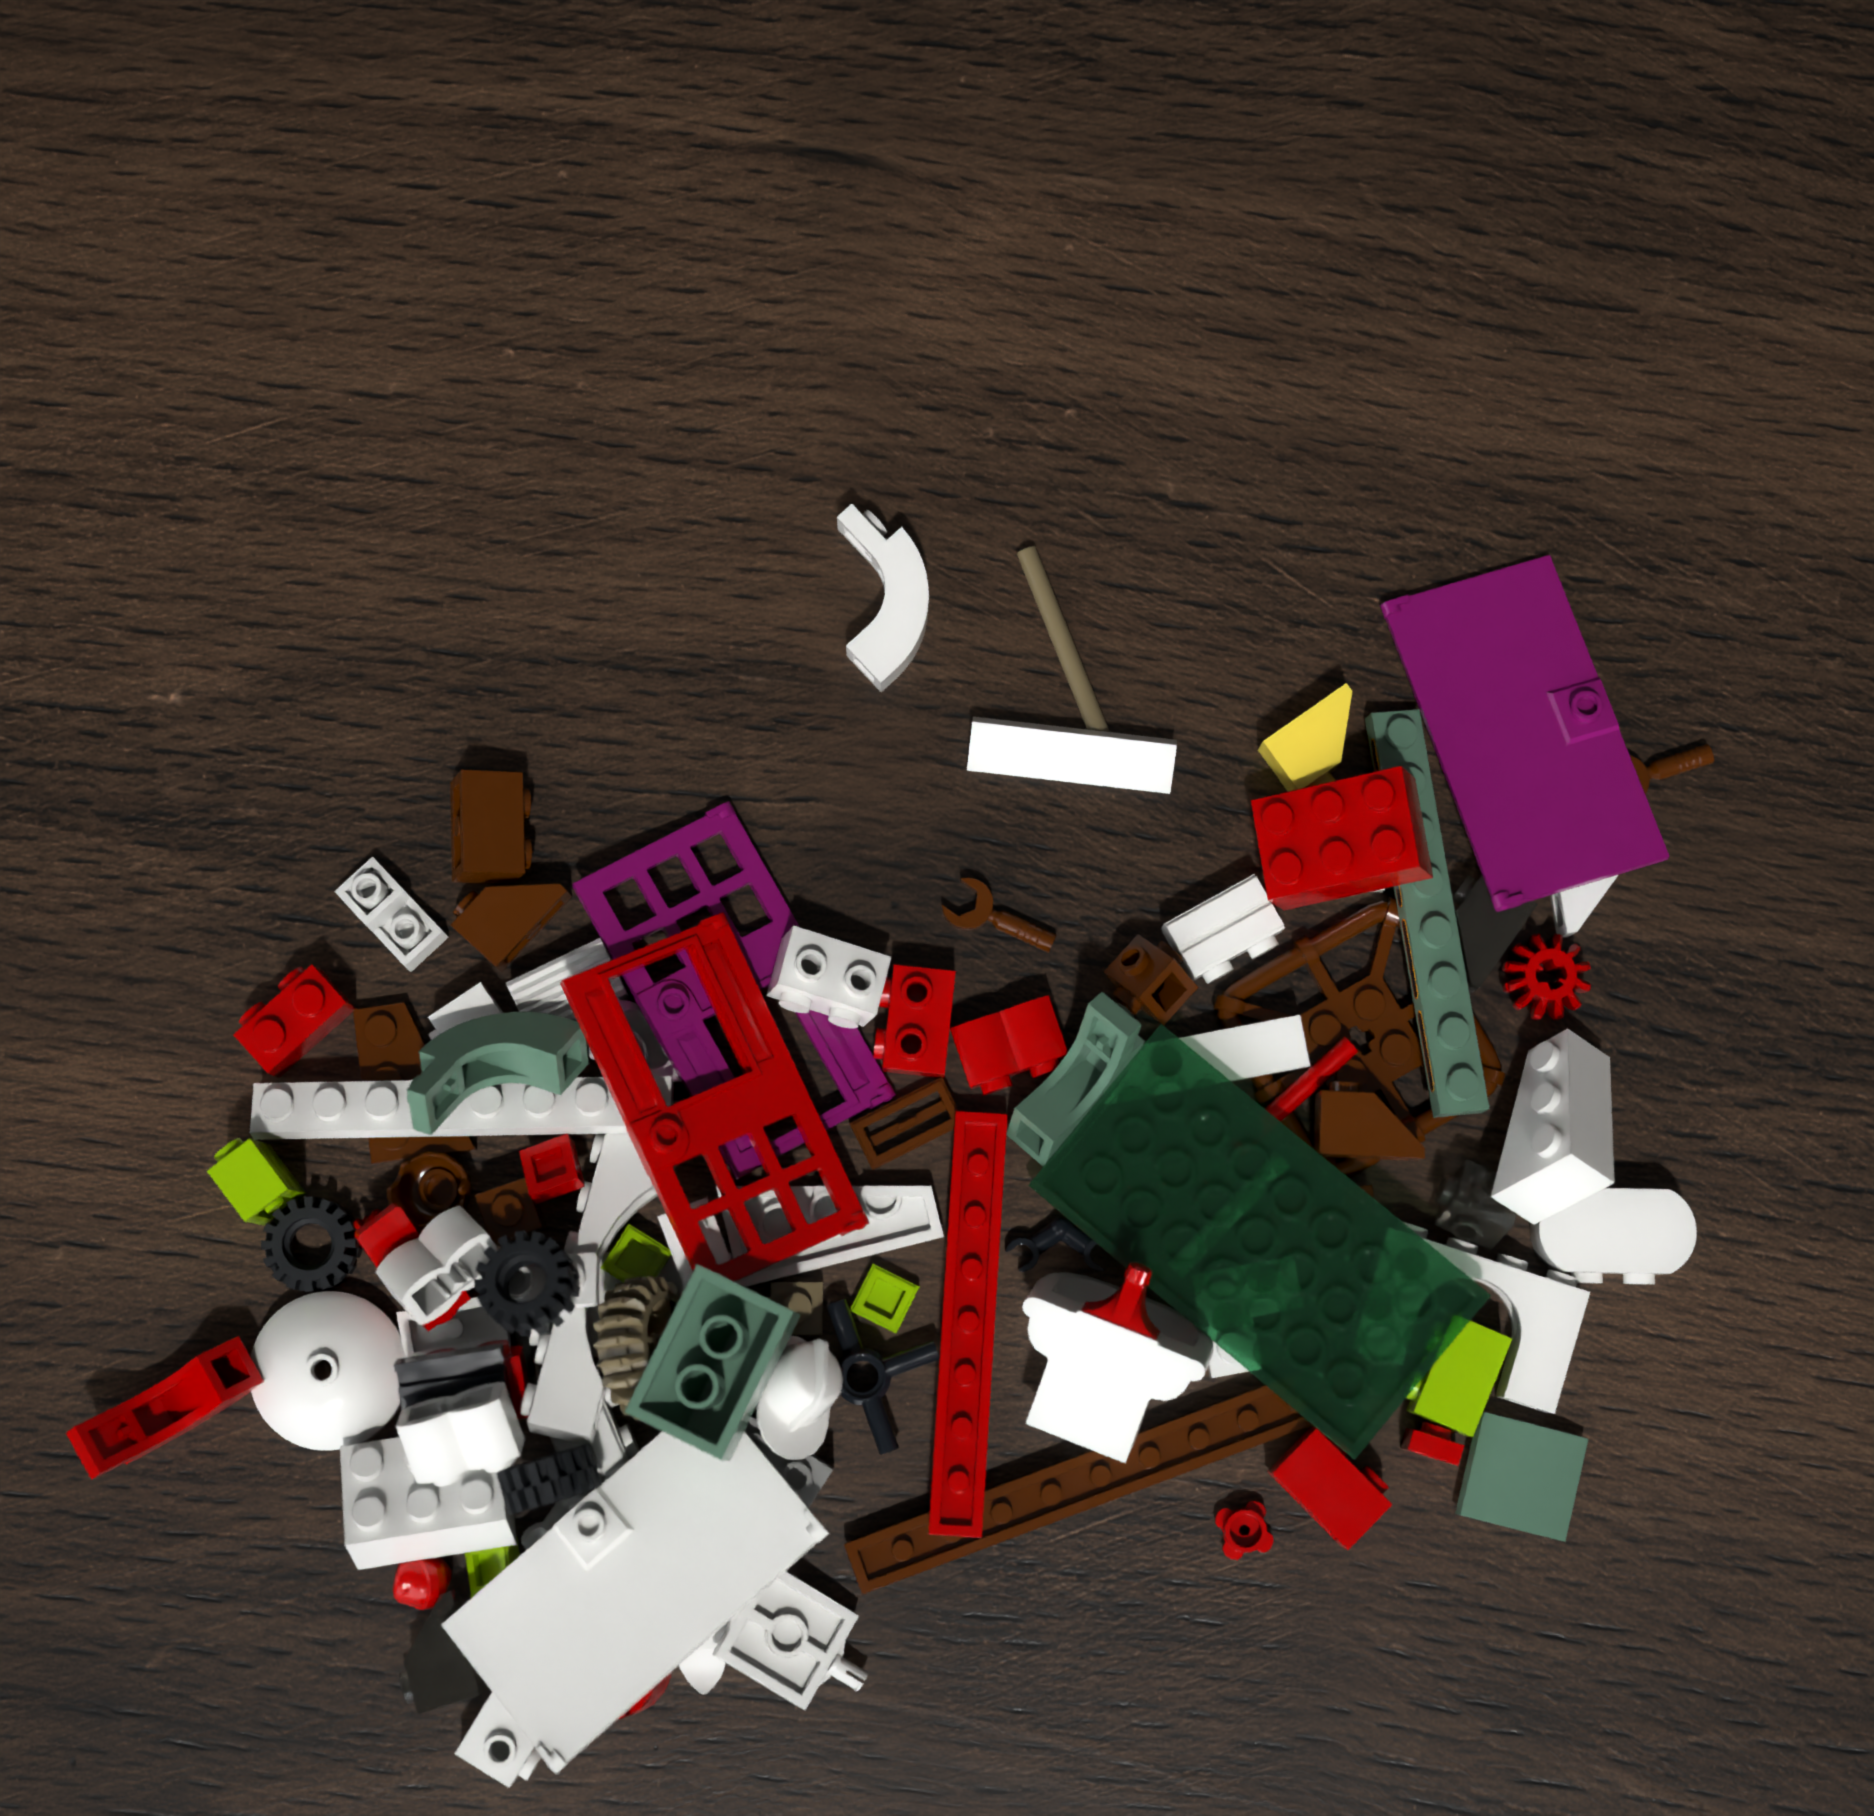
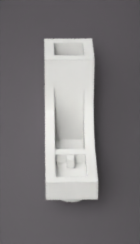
[837,504,929,692]

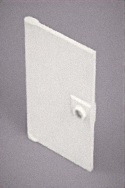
[441,1431,829,1774]

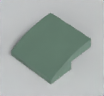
[1455,1412,1588,1542]

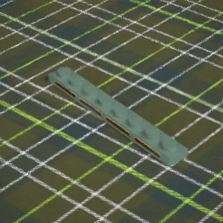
[1365,709,1490,1118]

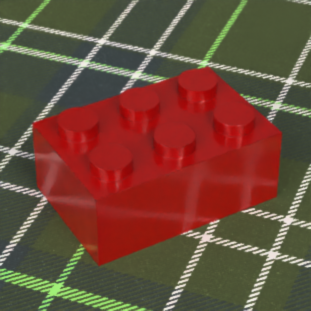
[1251,766,1433,911]

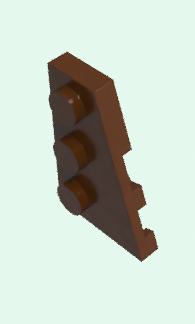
[353,1002,477,1165]

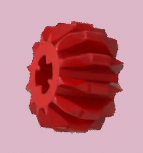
[1502,933,1591,1021]

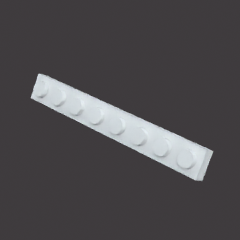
[250,1076,674,1140]

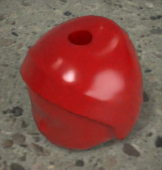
[393,1557,452,1610]

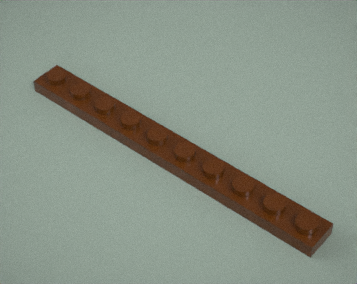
[844,1359,1356,1595]

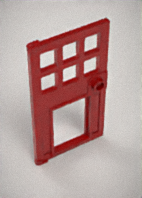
[560,912,870,1282]

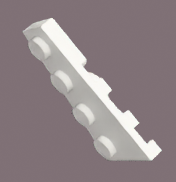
[716,1186,944,1287]

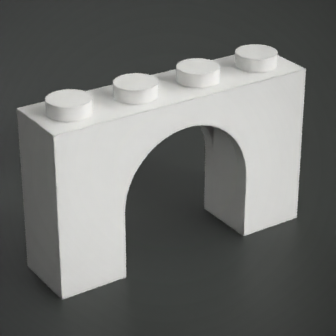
[1346,1221,1590,1414]

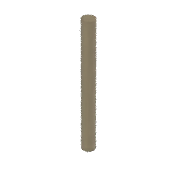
[1017,546,1110,732]

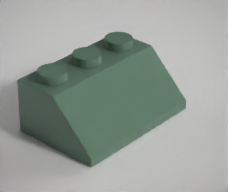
[625,1264,801,1461]

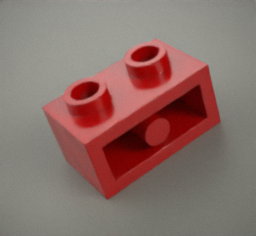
[233,964,357,1078]
[873,964,956,1079]
[1267,1427,1393,1550]

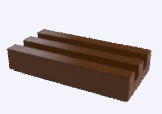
[849,1077,959,1171]

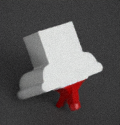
[1023,1262,1214,1463]

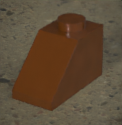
[451,884,572,972]
[1313,1082,1425,1162]

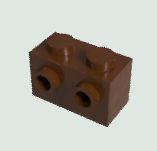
[450,770,532,884]

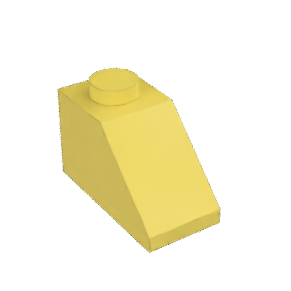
[1258,683,1352,792]

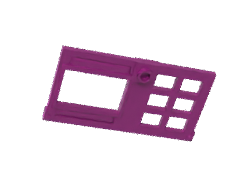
[572,801,896,1180]

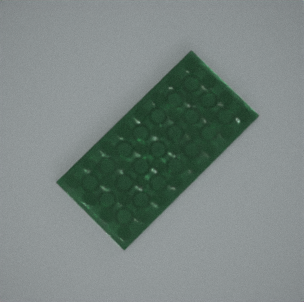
[1028,1024,1491,1460]

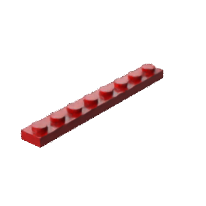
[929,1111,1008,1538]

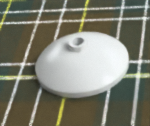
[251,1291,406,1450]

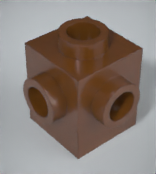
[1104,934,1199,1025]

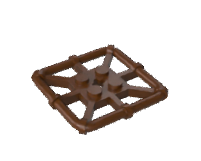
[1213,897,1505,1187]

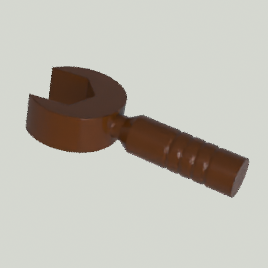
[1630,744,1714,794]
[942,878,1057,953]

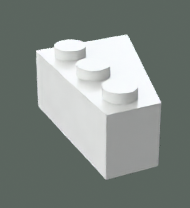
[1491,1028,1614,1225]

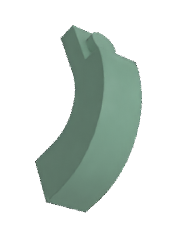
[1006,992,1145,1168]
[407,1012,589,1135]

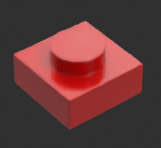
[519,1133,585,1204]
[1400,1422,1464,1466]

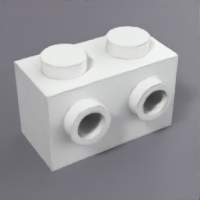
[766,925,891,1029]
[455,1692,542,1788]

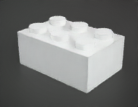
[340,1437,517,1570]

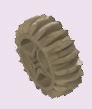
[593,1276,682,1420]

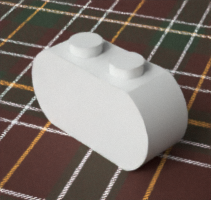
[1530,1188,1697,1285]

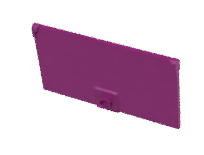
[1380,555,1670,912]

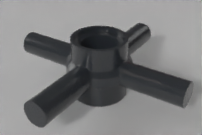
[826,1299,940,1455]

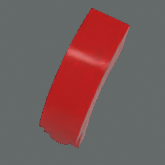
[66,1336,264,1480]

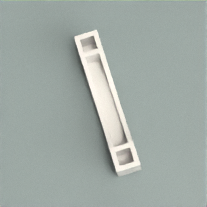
[521,1133,658,1447]

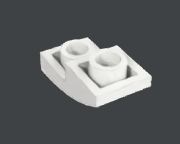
[334,856,448,972]

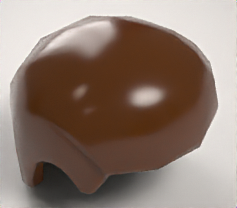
[386,1151,472,1230]

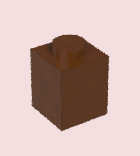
[475,1177,548,1247]

